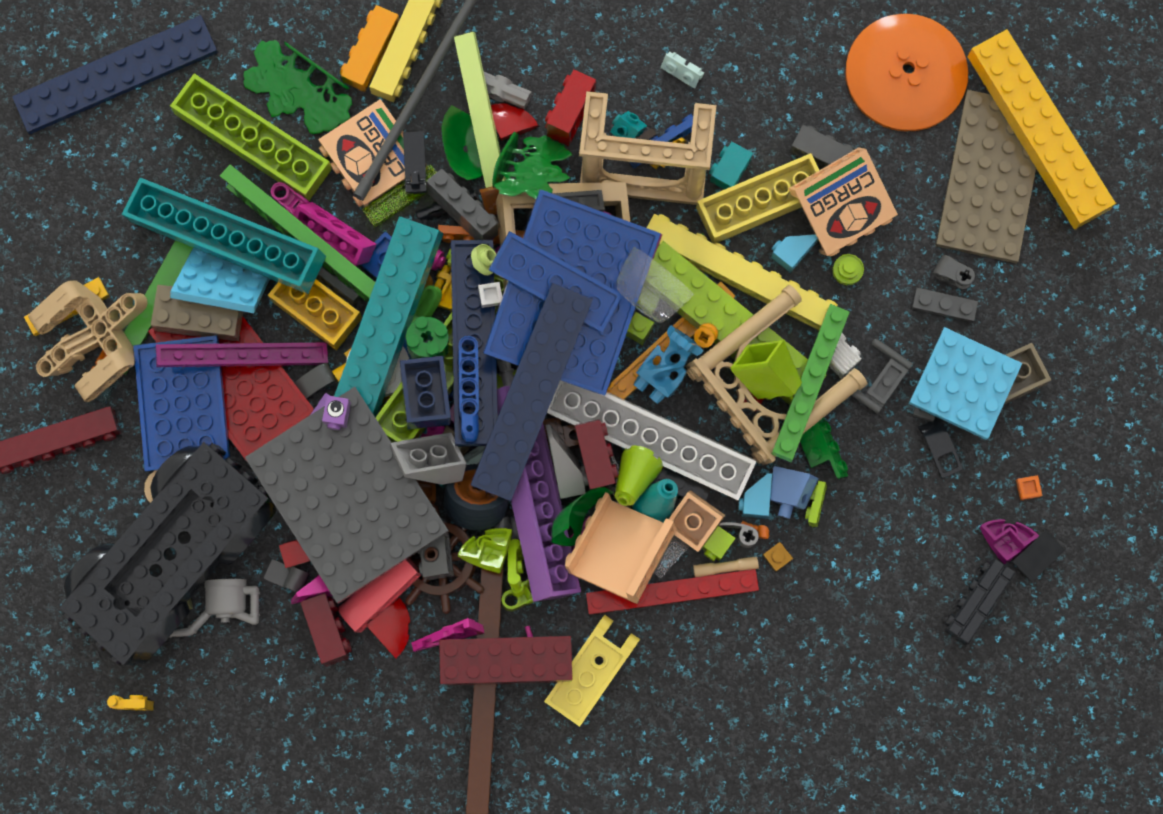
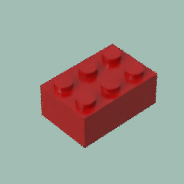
[545,69,596,146]

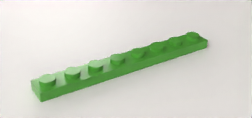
[771,304,850,462]

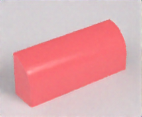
[338,558,421,633]

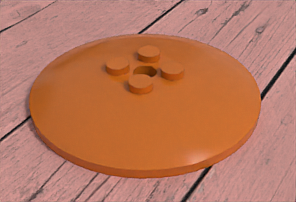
[845,14,968,132]

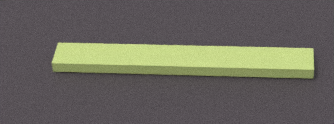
[454,32,506,188]

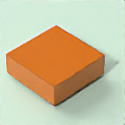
[1016,475,1043,501]

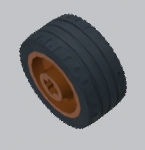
[444,464,509,530]

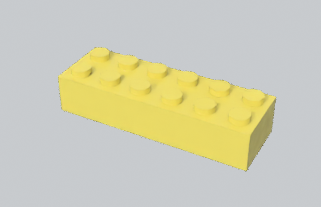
[696,153,819,244]

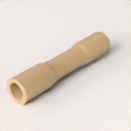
[693,556,759,578]

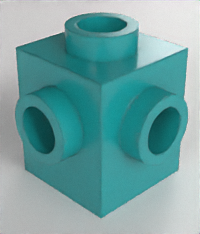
[610,111,647,139]

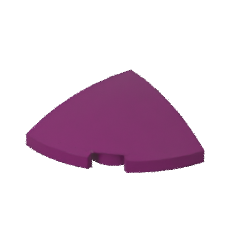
[980,519,1039,565]

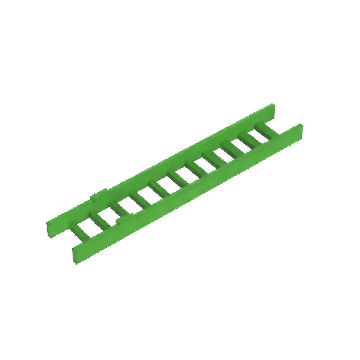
[220,165,418,322]

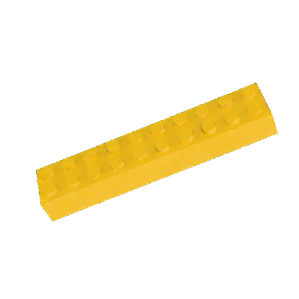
[967,29,1116,230]

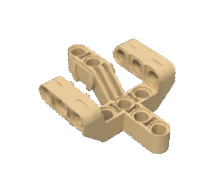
[28,281,148,402]

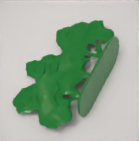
[243,40,352,134]
[492,131,573,199]

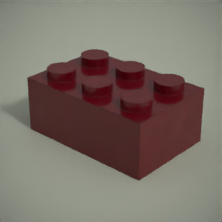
[575,419,618,489]
[300,593,352,667]

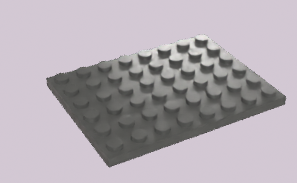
[245,387,449,604]

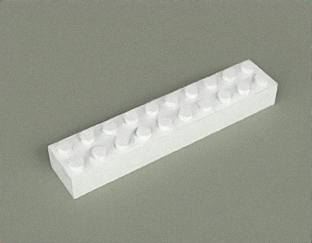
[547,380,756,500]

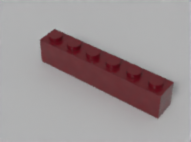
[0,406,122,474]

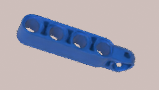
[458,336,479,442]

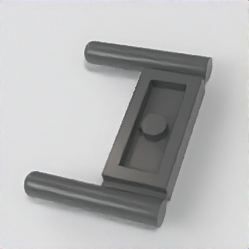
[851,339,913,414]

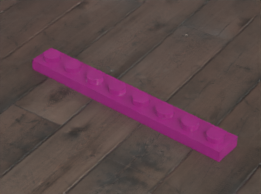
[155,342,328,367]

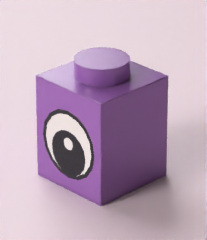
[322,396,351,430]

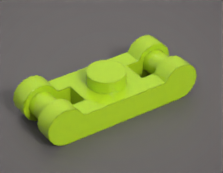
[508,539,525,597]

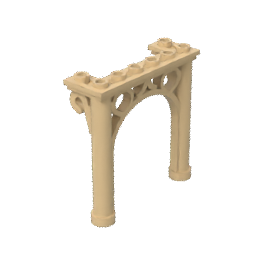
[685,285,867,465]

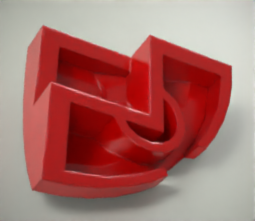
[491,103,539,141]
[366,598,411,659]

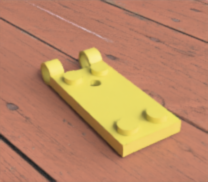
[544,615,640,727]

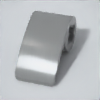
[718,522,759,548]

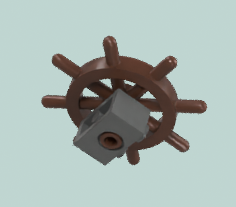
[405,505,484,614]

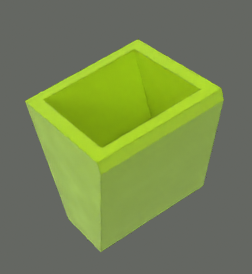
[730,340,802,399]

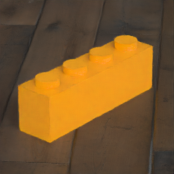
[340,5,399,92]

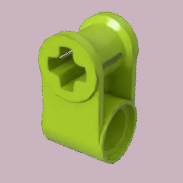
[502,580,534,612]

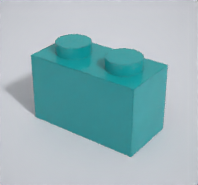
[709,141,753,190]

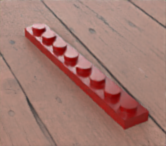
[586,569,759,615]

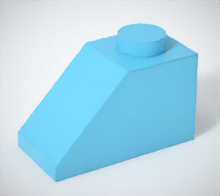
[771,235,818,273]
[738,473,772,519]

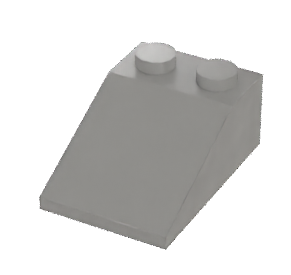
[546,424,588,499]
[390,433,466,485]

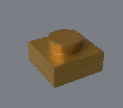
[762,542,793,572]

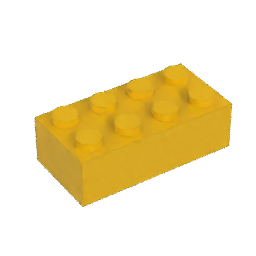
[268,279,362,351]

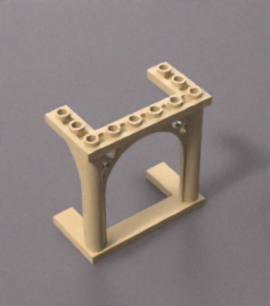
[579,92,716,205]

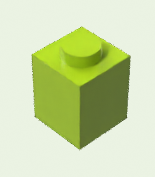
[626,312,654,346]
[702,526,735,561]

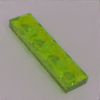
[362,164,437,228]

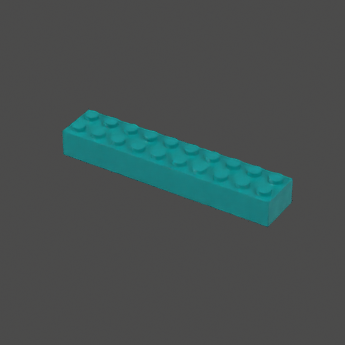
[122,178,326,294]
[334,216,444,418]

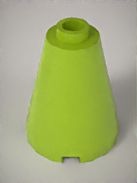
[615,445,663,506]

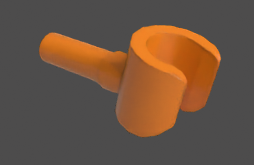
[741,521,769,539]

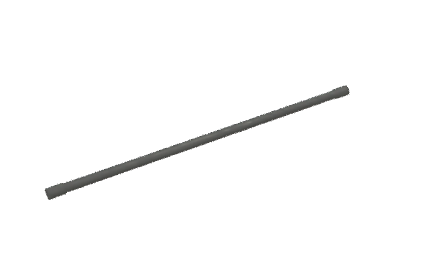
[353,0,477,201]

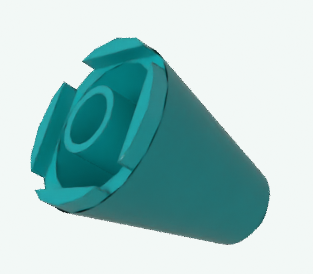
[632,479,678,523]

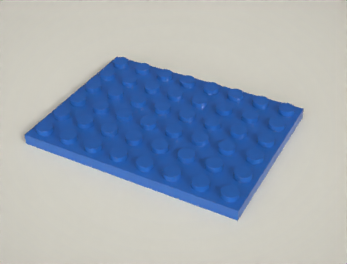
[483,189,661,396]

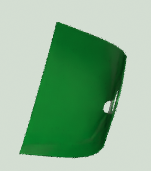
[441,105,483,180]
[552,487,614,546]

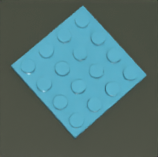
[170,248,270,313]
[909,327,1022,440]

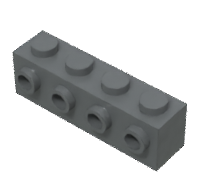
[426,169,498,240]

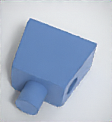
[770,466,818,519]

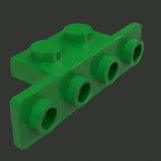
[800,417,848,479]

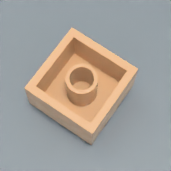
[669,490,725,552]

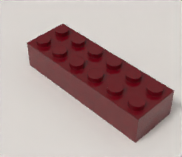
[439,636,572,686]

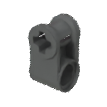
[932,255,975,290]

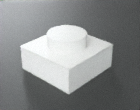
[478,282,502,308]

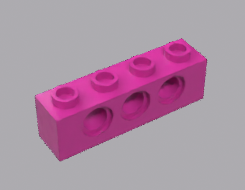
[294,202,376,266]

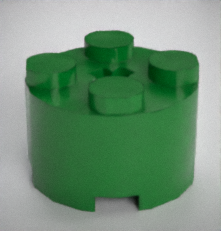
[406,316,449,359]

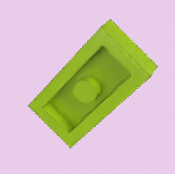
[805,481,827,527]

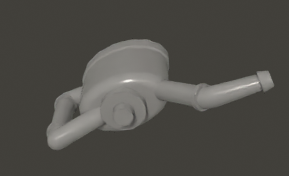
[169,579,260,638]

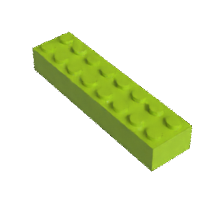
[170,74,332,201]

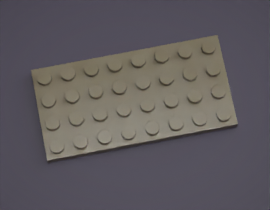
[935,90,1036,264]

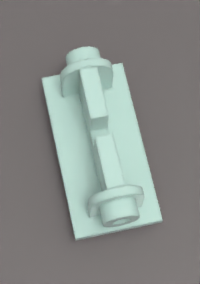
[661,52,704,89]

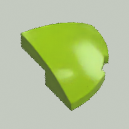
[458,528,512,573]

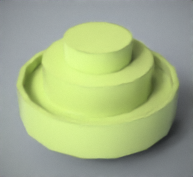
[471,244,496,276]

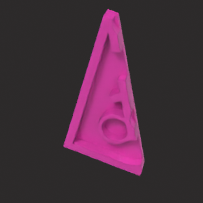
[412,618,484,652]

